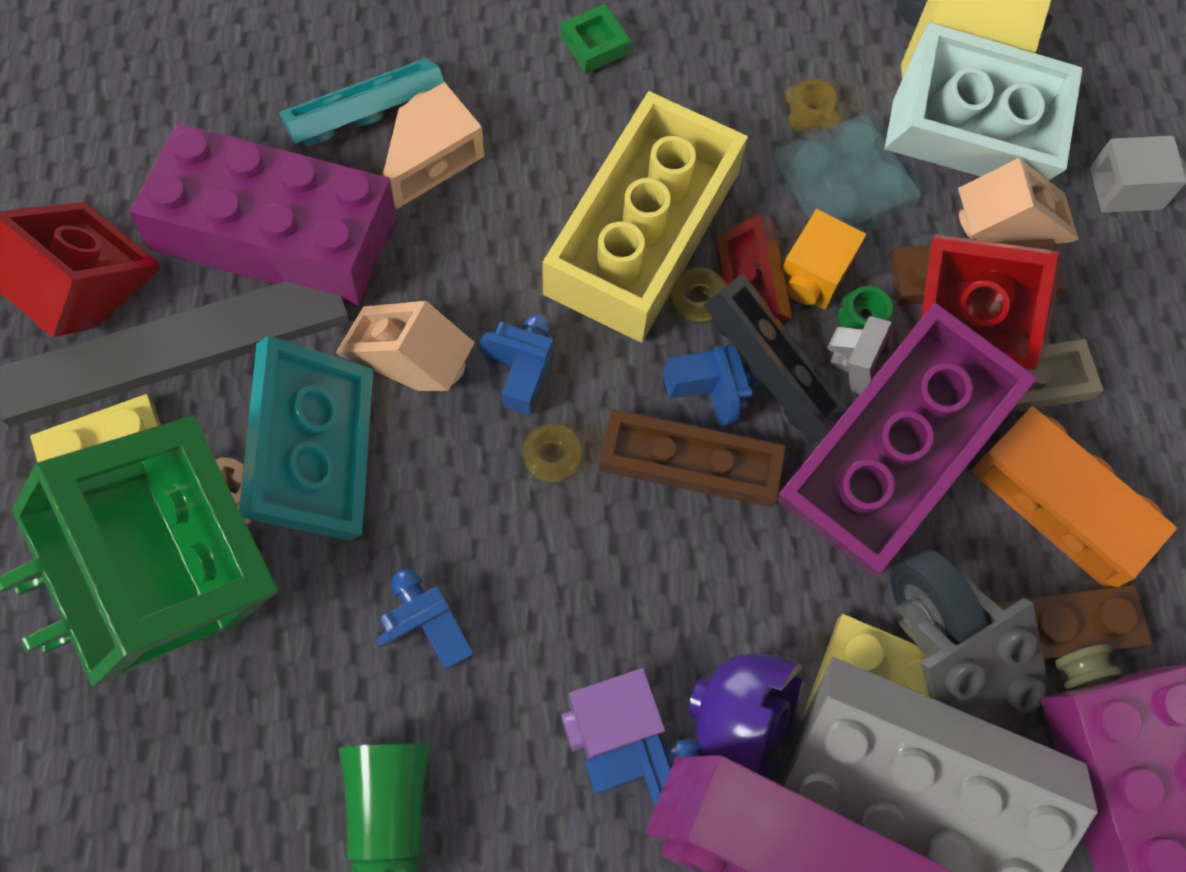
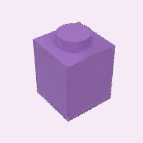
[560,668,665,760]

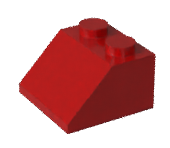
[0,202,161,337]
[921,235,1060,370]

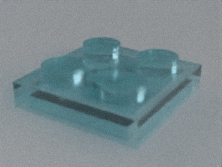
[772,113,921,230]

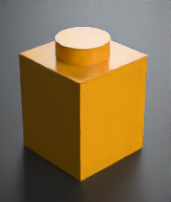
[783,209,866,310]

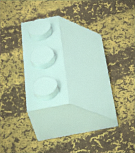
[884,22,1083,180]

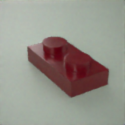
[716,213,792,324]

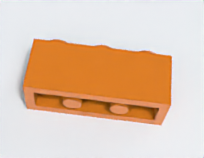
[971,406,1178,588]

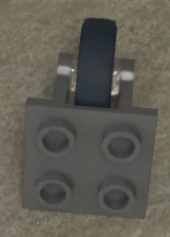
[889,548,1050,729]

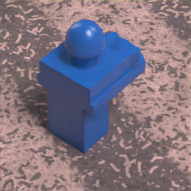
[478,314,553,416]
[662,345,762,426]
[375,568,473,670]
[585,734,703,807]

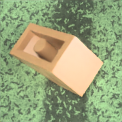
[383,82,484,210]
[958,158,1079,244]
[336,301,475,391]

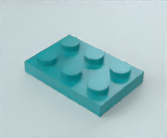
[239,335,373,540]

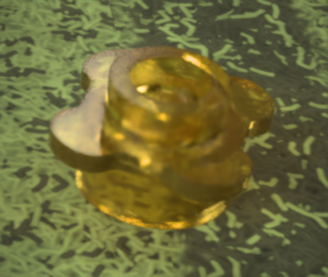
[785,79,840,131]

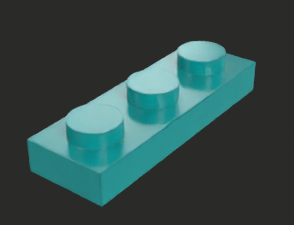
[279,58,444,145]

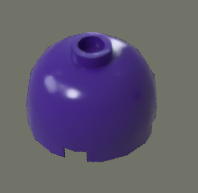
[689,653,803,780]

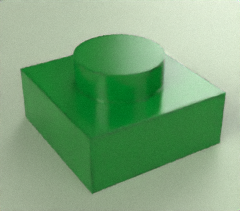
[560,4,631,74]

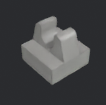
[828,316,894,395]

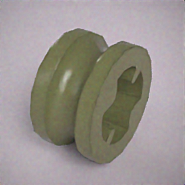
[1055,644,1123,691]

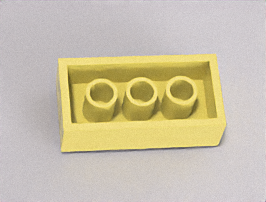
[542,91,748,343]

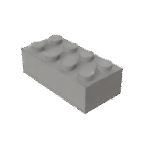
[779,657,1098,872]

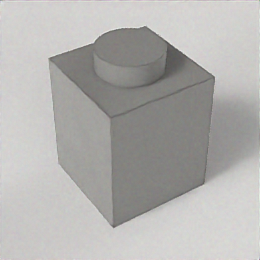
[1090,136,1186,213]

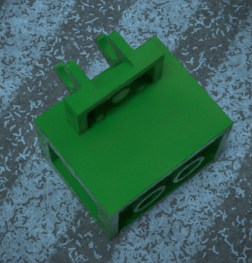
[0,415,278,688]

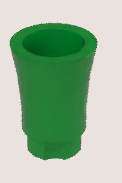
[338,744,431,872]

